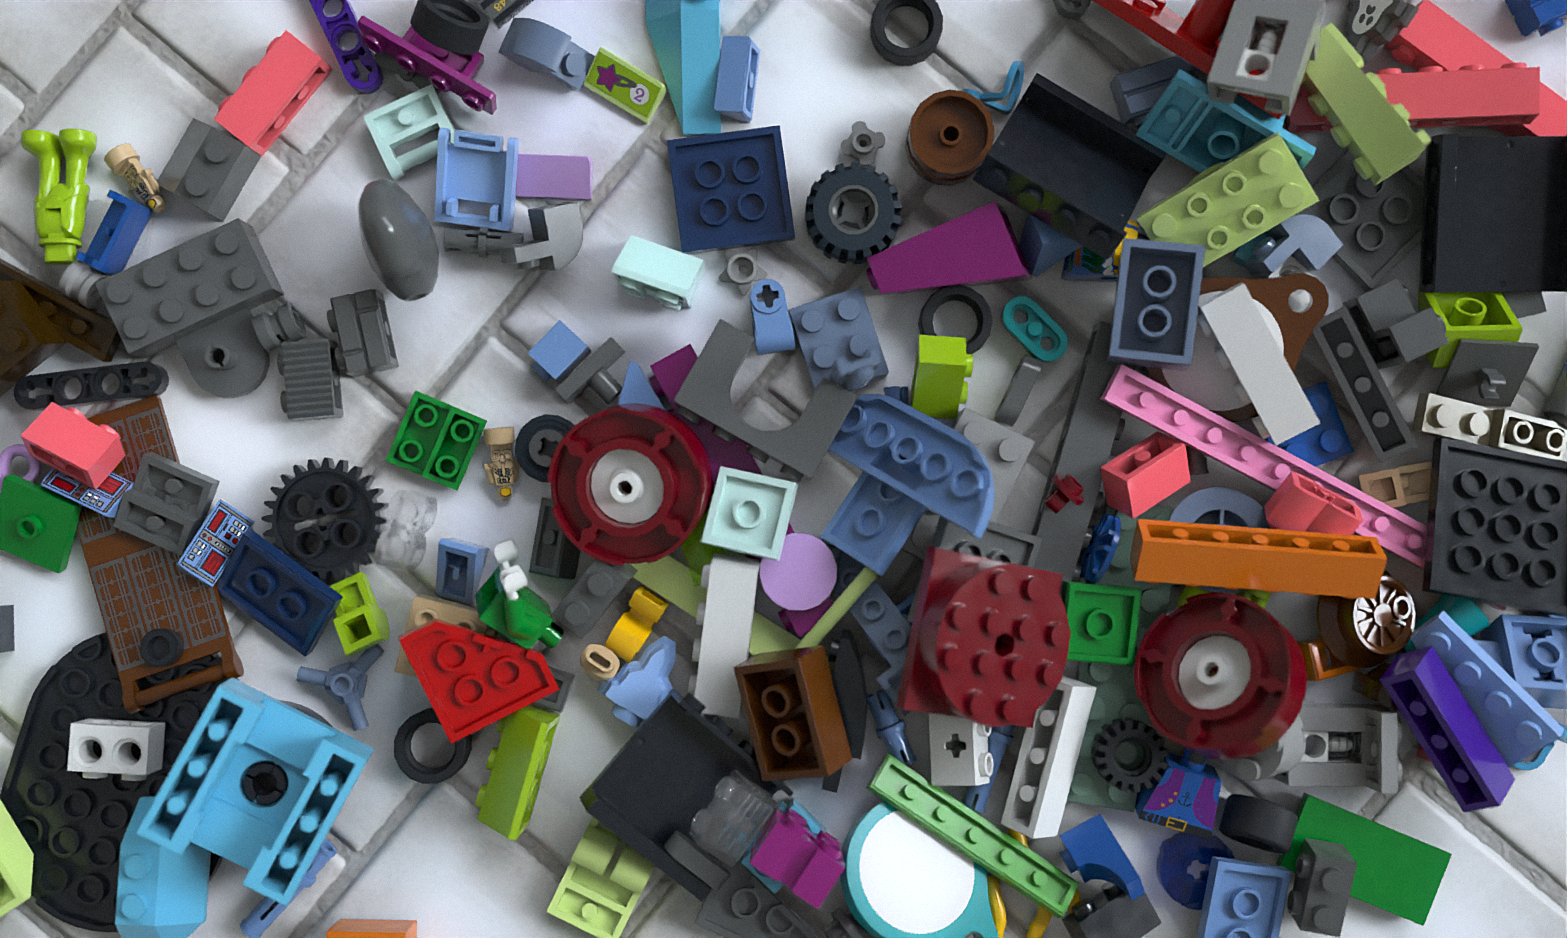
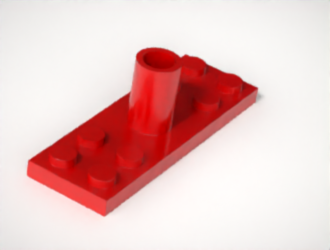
[1092,0,1302,120]

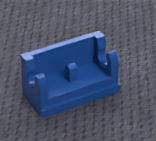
[75,189,153,275]

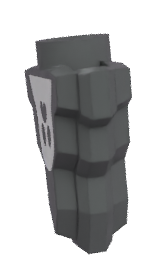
[1345,0,1419,69]

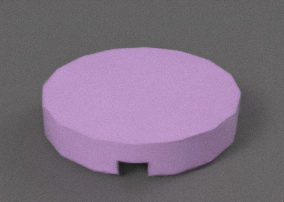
[760,533,837,611]

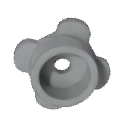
[841,121,885,166]

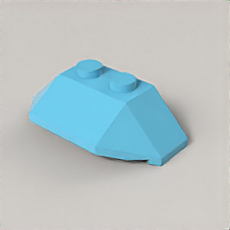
[115,796,211,938]

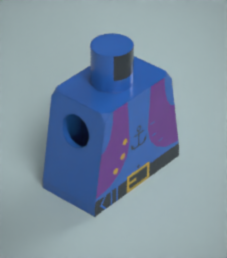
[1135,748,1221,840]

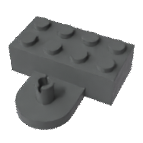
[95,218,284,398]

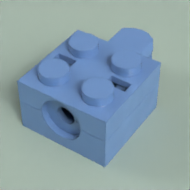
[1474,614,1567,709]

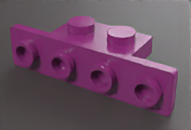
[358,16,497,115]

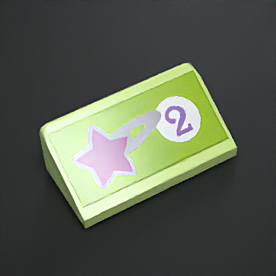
[583,47,667,124]

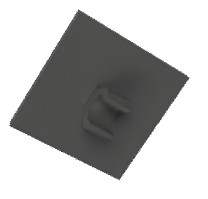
[1436,338,1539,407]

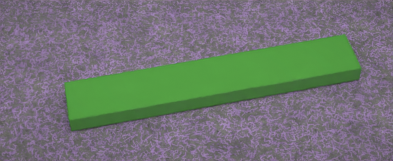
[866,754,1080,918]

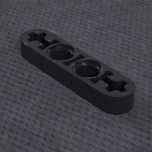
[14,362,169,411]

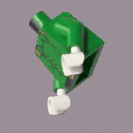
[475,538,564,649]

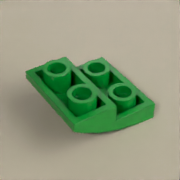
[385,390,487,491]

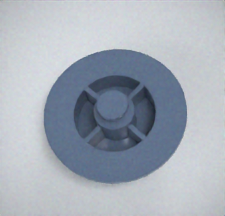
[1169,487,1271,594]

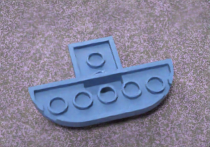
[820,394,994,577]

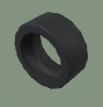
[410,0,489,55]
[870,0,943,66]
[918,285,993,354]
[394,708,472,784]

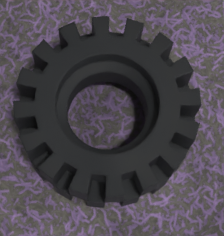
[1091,717,1168,793]

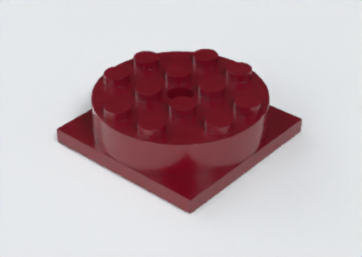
[896,546,1071,728]

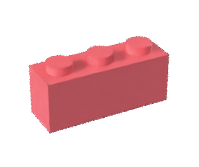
[214,30,333,156]

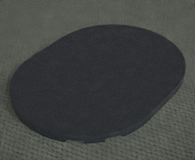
[0,632,240,932]

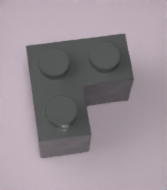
[1343,278,1449,370]

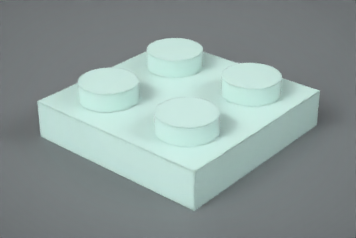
[701,466,798,561]

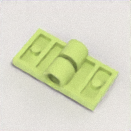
[1137,131,1319,267]
[546,817,655,938]

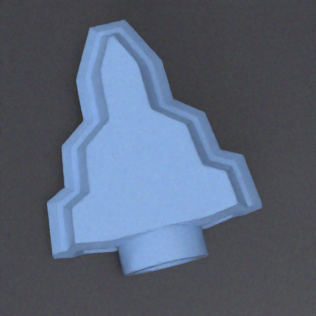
[597,635,676,727]

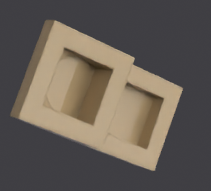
[1358,460,1432,508]

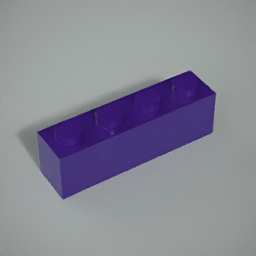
[1380,646,1516,813]

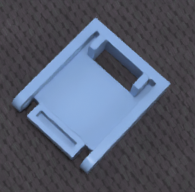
[434,127,519,231]

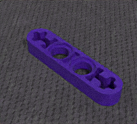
[309,0,383,94]

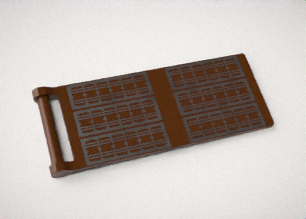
[77,396,244,714]

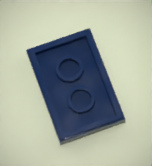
[216,529,343,657]

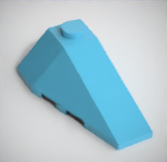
[646,0,721,136]

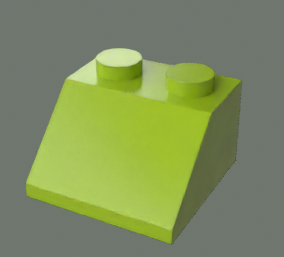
[1418,289,1523,368]

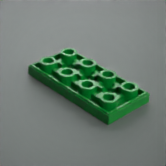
[1276,793,1452,926]

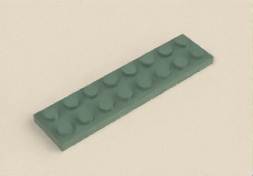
[1067,499,1175,812]

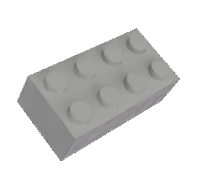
[901,407,1035,561]

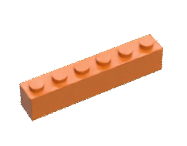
[1129,519,1387,599]

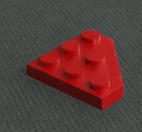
[398,618,559,744]

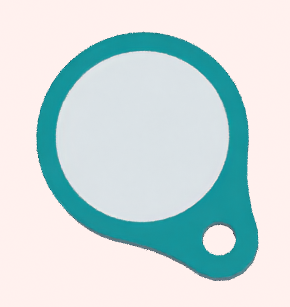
[840,801,999,938]

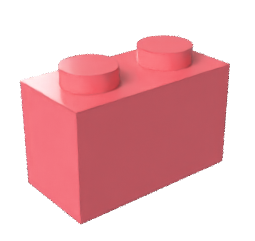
[21,402,126,490]
[1100,431,1191,519]

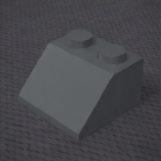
[157,118,261,221]

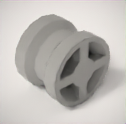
[59,261,109,309]

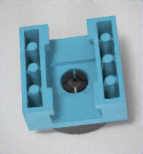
[136,677,374,906]

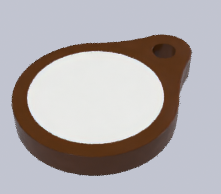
[1147,273,1329,423]

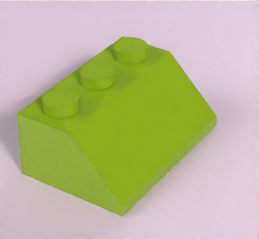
[475,705,561,841]

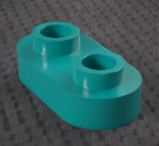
[1001,296,1068,363]

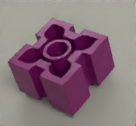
[750,807,845,909]

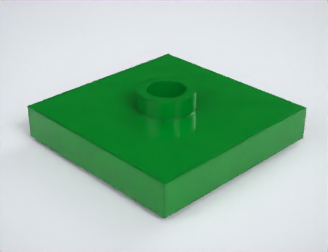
[0,474,82,574]
[1061,581,1142,666]

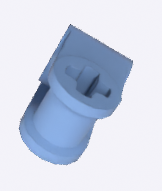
[750,279,795,356]

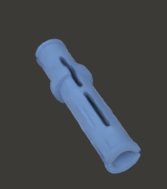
[962,725,1014,813]
[240,839,337,938]

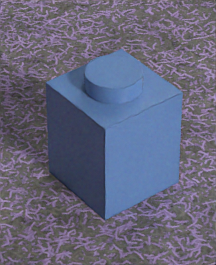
[528,320,592,383]

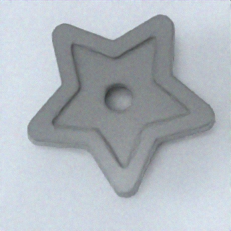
[718,248,768,295]

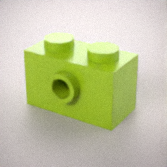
[911,335,973,419]

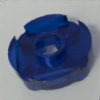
[1156,832,1235,910]

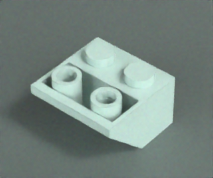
[611,235,705,311]

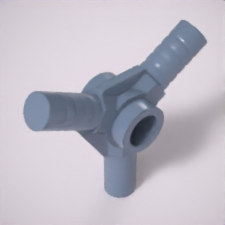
[297,644,384,731]

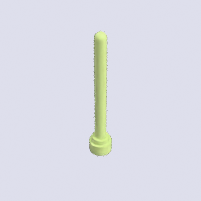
[794,567,878,649]

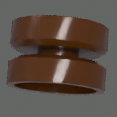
[905,89,995,186]

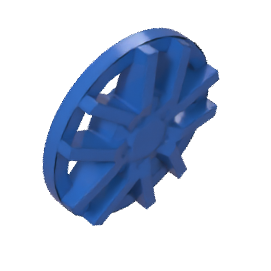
[1079,513,1121,584]

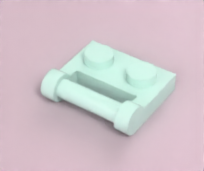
[363,84,455,180]

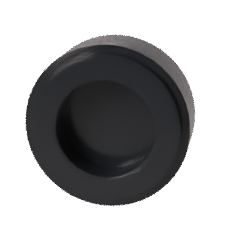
[140,628,184,667]

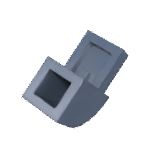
[498,18,595,90]
[1243,214,1343,276]

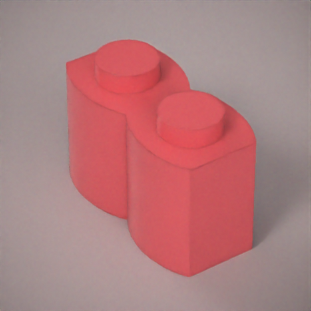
[1264,471,1363,535]

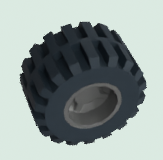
[805,162,902,265]

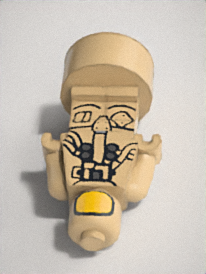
[104,143,166,213]
[483,427,520,501]

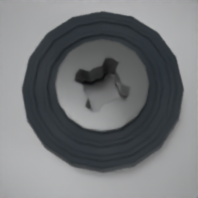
[515,414,575,482]

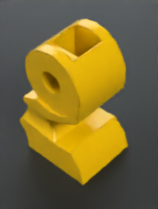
[604,585,670,664]

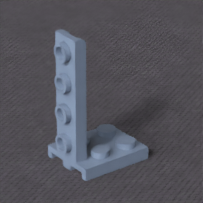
[789,286,889,392]
[822,539,912,716]

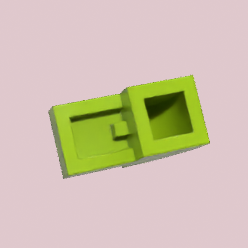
[329,571,390,656]

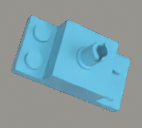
[1136,69,1316,173]

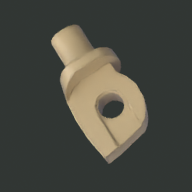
[580,644,620,681]

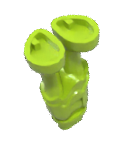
[20,128,97,265]

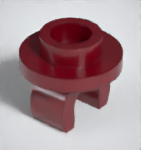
[1045,473,1084,514]

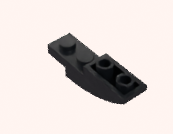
[822,628,867,793]

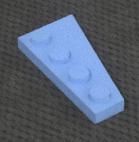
[1410,611,1564,768]

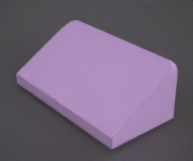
[516,154,593,200]

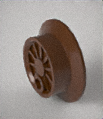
[1316,569,1416,668]

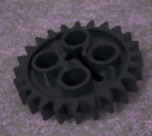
[262,458,391,582]

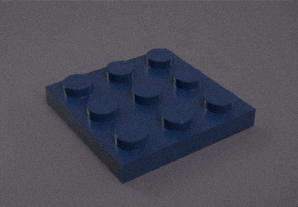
[667,125,795,254]

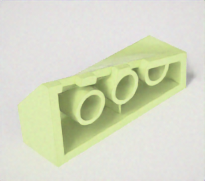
[1300,22,1432,186]

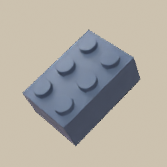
[1107,238,1205,371]

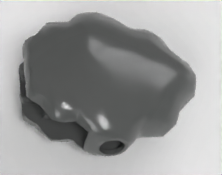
[358,179,439,302]

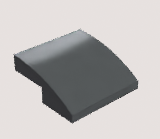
[113,452,220,556]

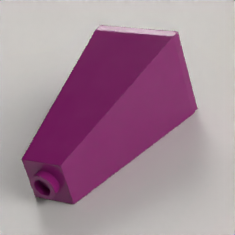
[866,201,1033,295]

